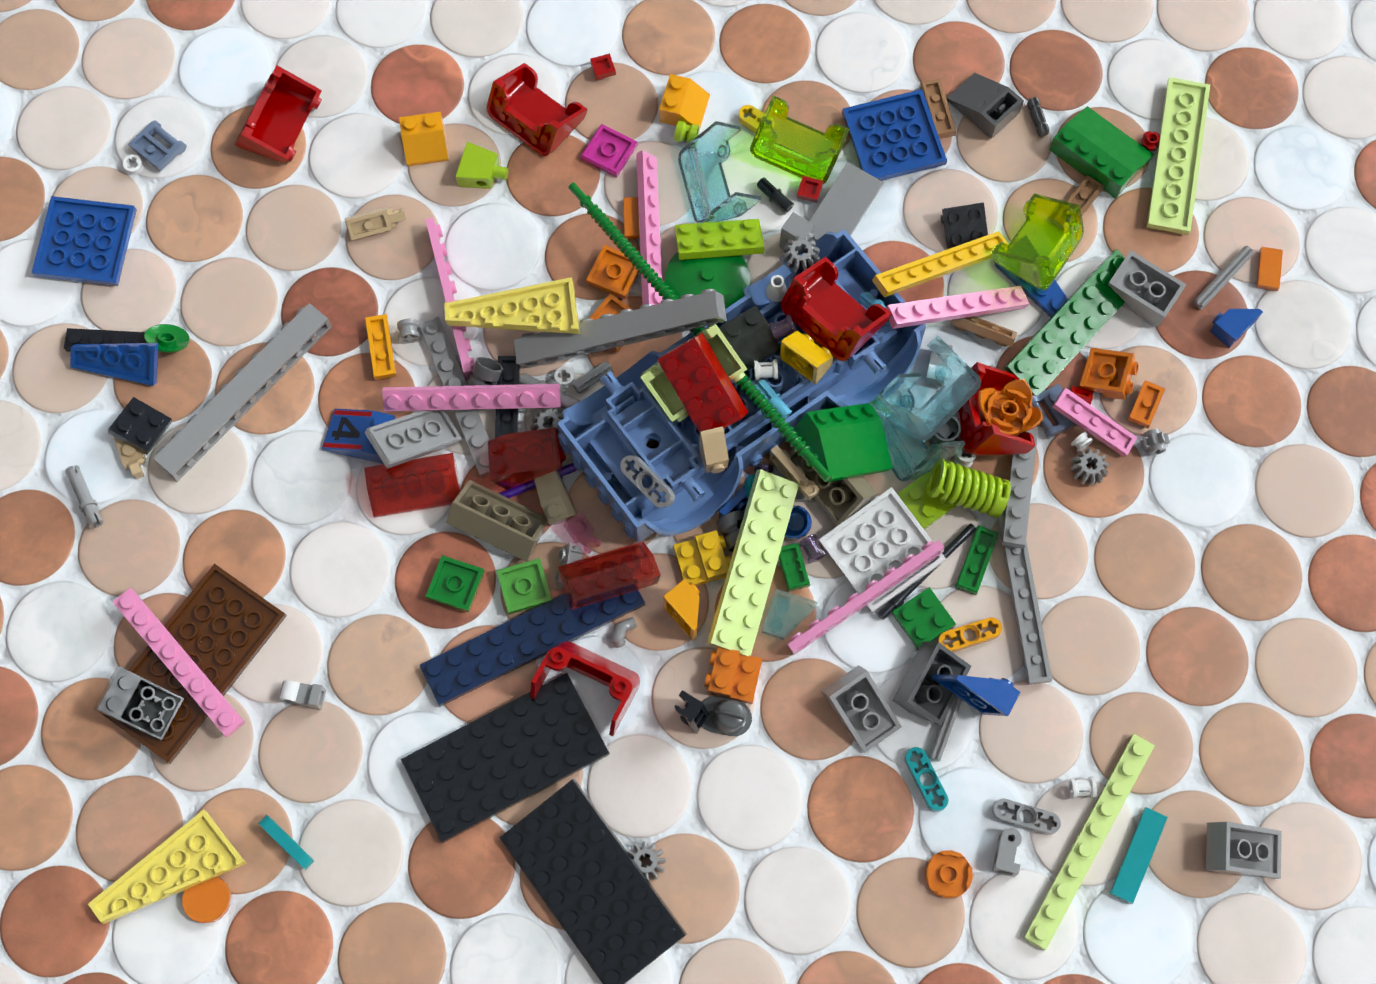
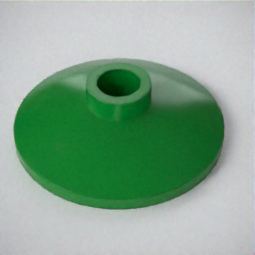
[144,324,189,352]

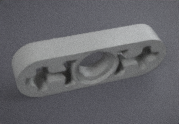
[620,455,675,508]
[992,798,1061,835]

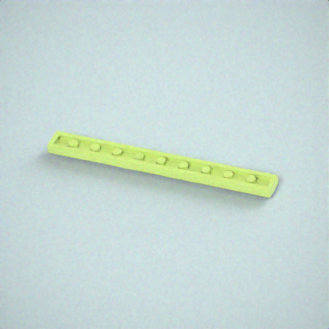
[1023,734,1155,951]

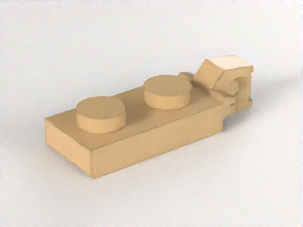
[344,207,406,240]
[114,437,146,479]
[769,445,819,501]

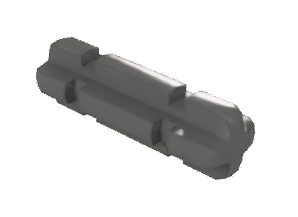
[1027,97,1050,137]

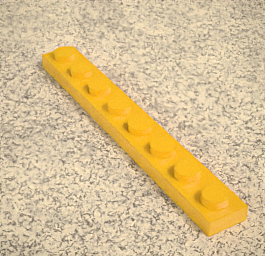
[872,231,1011,297]

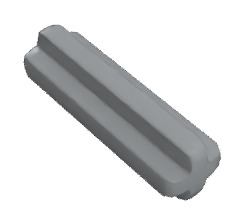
[572,361,613,393]

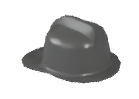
[702,696,752,736]

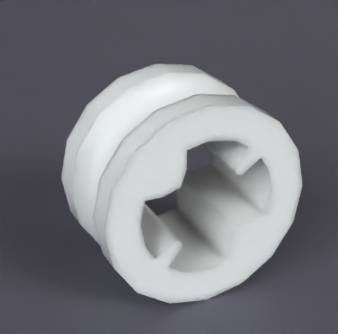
[123,154,143,175]
[554,367,574,389]
[1071,431,1093,452]

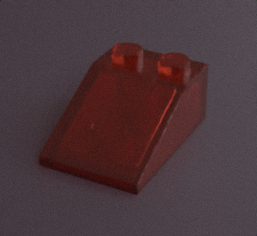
[488,427,561,490]

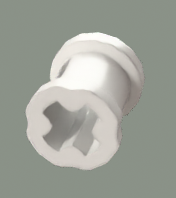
[754,359,778,381]
[954,444,976,468]
[1068,776,1097,799]

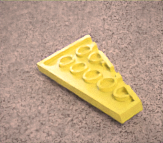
[444,277,580,334]
[88,809,247,924]

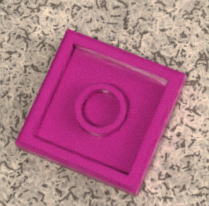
[581,124,638,178]

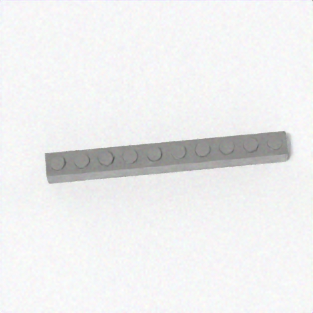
[514,289,727,368]
[153,303,332,482]

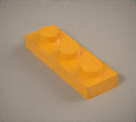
[365,314,397,380]

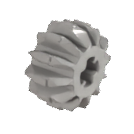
[782,235,820,274]
[530,408,564,444]
[1070,448,1109,487]
[628,841,666,881]

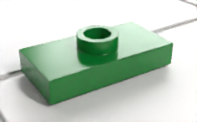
[779,543,810,592]

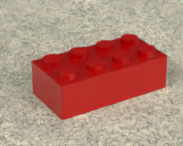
[657,333,748,432]

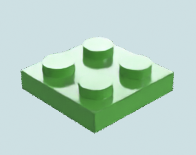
[496,558,552,615]

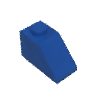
[1210,309,1263,348]

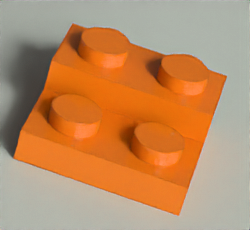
[1080,348,1139,400]
[704,647,763,704]

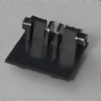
[940,202,988,249]

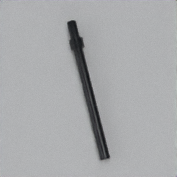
[877,523,976,620]

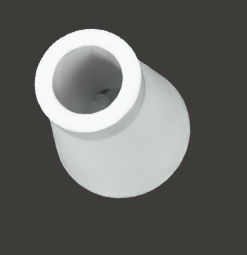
[766,275,788,302]

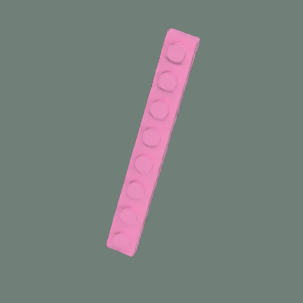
[636,150,662,305]
[425,217,475,381]
[886,286,1030,329]
[382,384,561,411]
[788,540,944,655]
[113,587,246,738]

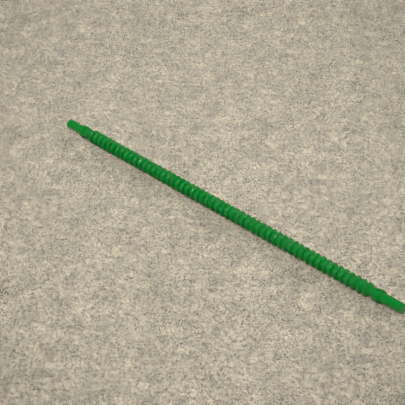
[568,182,832,482]

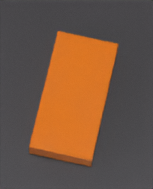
[623,197,640,239]
[1256,247,1283,291]

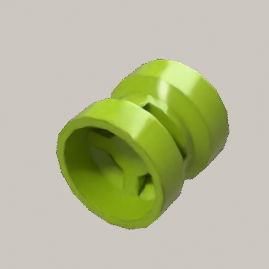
[674,120,700,146]

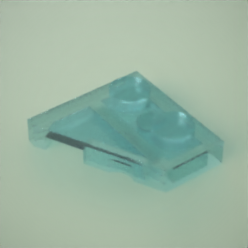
[762,589,818,640]

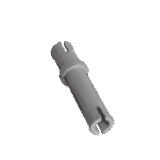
[65,465,103,529]

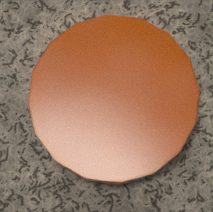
[925,850,973,899]
[182,877,231,923]

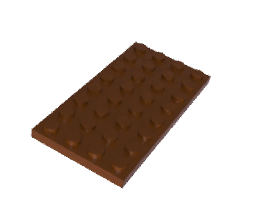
[99,563,287,764]

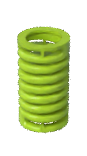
[926,458,1011,518]

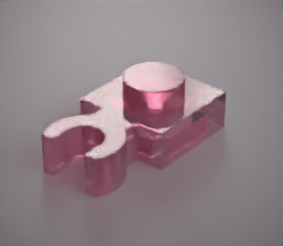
[563,512,601,554]

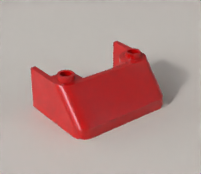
[530,641,640,736]

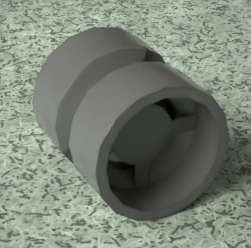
[466,357,503,386]
[928,414,961,452]
[717,510,744,552]

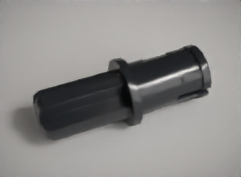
[757,177,794,214]

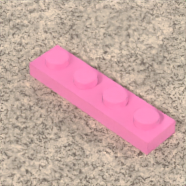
[1052,387,1137,457]

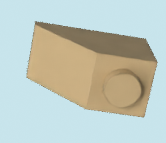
[698,426,729,473]

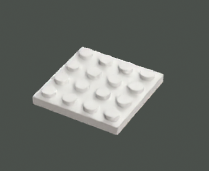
[819,487,946,613]

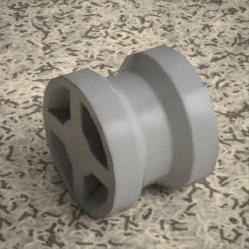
[397,319,420,343]

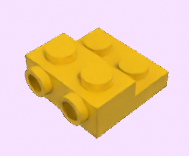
[673,530,731,586]

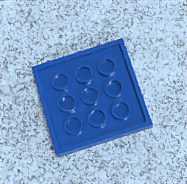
[842,89,947,181]
[31,196,137,286]

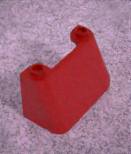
[486,63,588,156]
[235,65,322,164]
[781,257,891,362]
[952,362,1036,456]

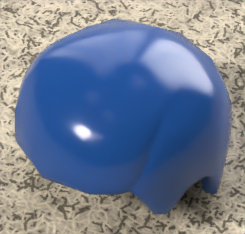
[785,505,812,539]

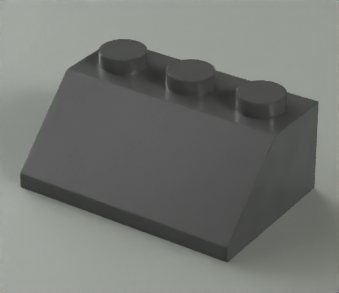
[892,641,971,726]

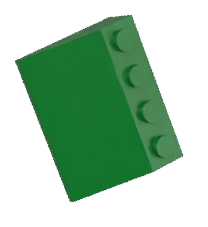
[1049,106,1154,199]
[794,403,893,482]

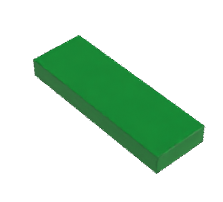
[955,525,999,595]

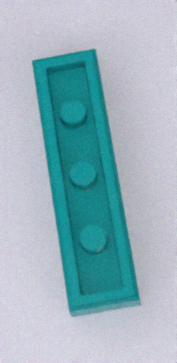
[1109,807,1168,904]

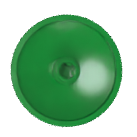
[665,251,751,309]

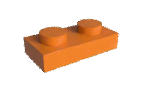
[1128,380,1165,429]

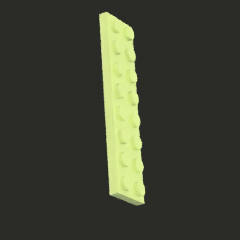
[1146,77,1210,235]
[707,469,799,656]

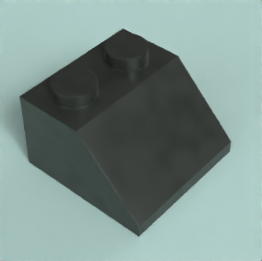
[719,305,780,372]

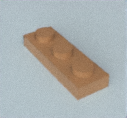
[951,316,1017,347]

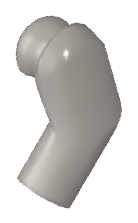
[610,617,637,648]

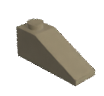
[530,454,578,526]

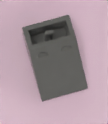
[946,73,1024,139]
[94,667,184,740]

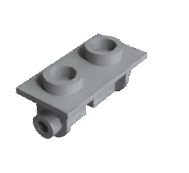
[555,542,583,591]

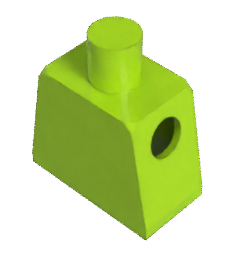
[456,142,509,189]

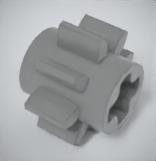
[1140,429,1170,455]

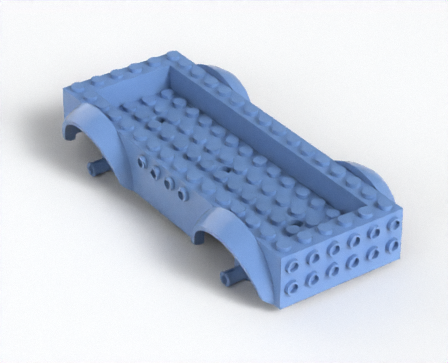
[557,229,926,544]

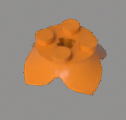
[978,379,1043,437]

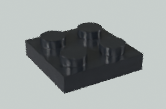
[108,397,172,455]

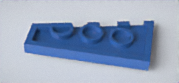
[994,236,1068,317]
[70,343,158,386]

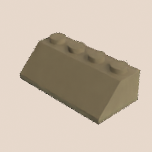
[789,447,878,526]
[445,480,548,562]

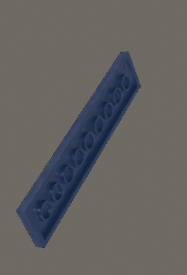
[420,564,645,707]

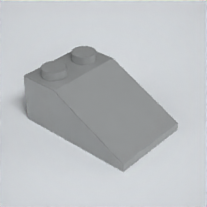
[1108,250,1187,327]
[821,665,902,753]
[1206,822,1282,879]

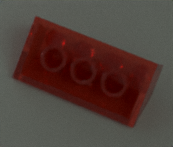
[364,453,461,518]
[557,541,661,610]

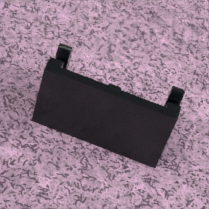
[674,690,709,734]

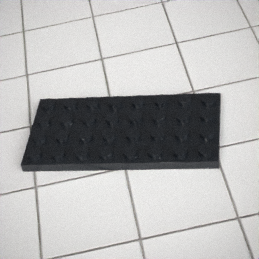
[401,673,610,843]
[499,779,688,984]

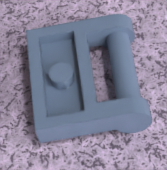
[129,120,187,172]
[1032,384,1077,439]

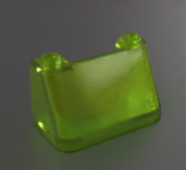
[750,95,850,184]
[992,193,1084,291]

